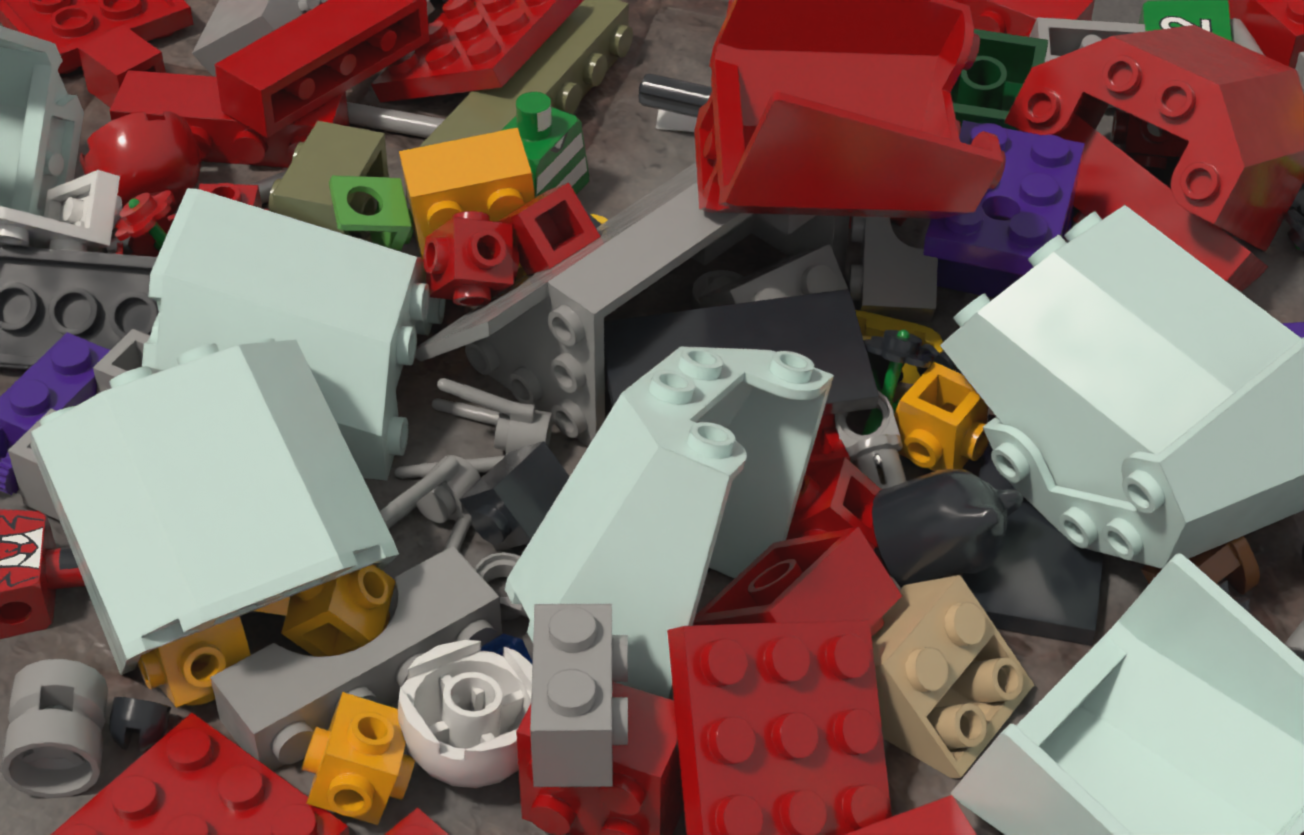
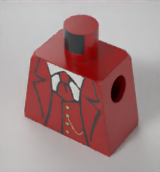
[0,509,85,639]

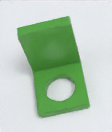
[329,175,413,252]

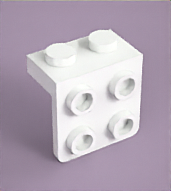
[0,170,122,252]

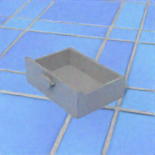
[192,0,321,77]

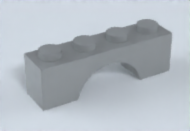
[210,546,503,771]

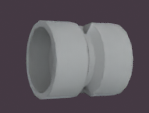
[1,659,108,798]

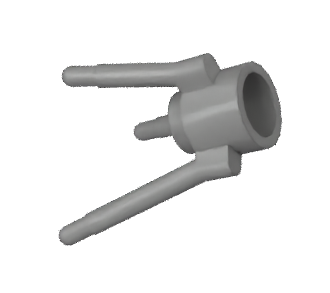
[395,378,553,479]
[379,455,481,552]

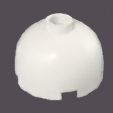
[398,640,532,788]

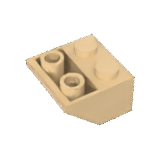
[872,575,1034,778]

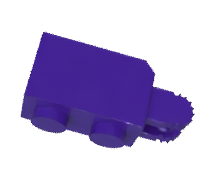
[0,332,110,495]

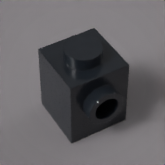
[459,441,570,551]

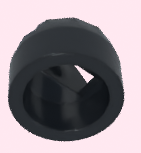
[109,697,172,752]

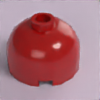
[79,111,201,217]

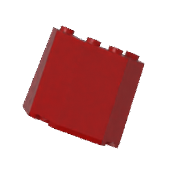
[694,0,1006,219]
[1004,25,1304,251]

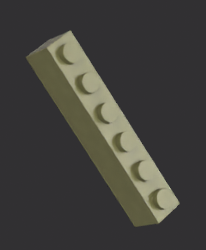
[405,0,633,198]

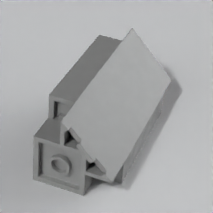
[415,162,850,447]

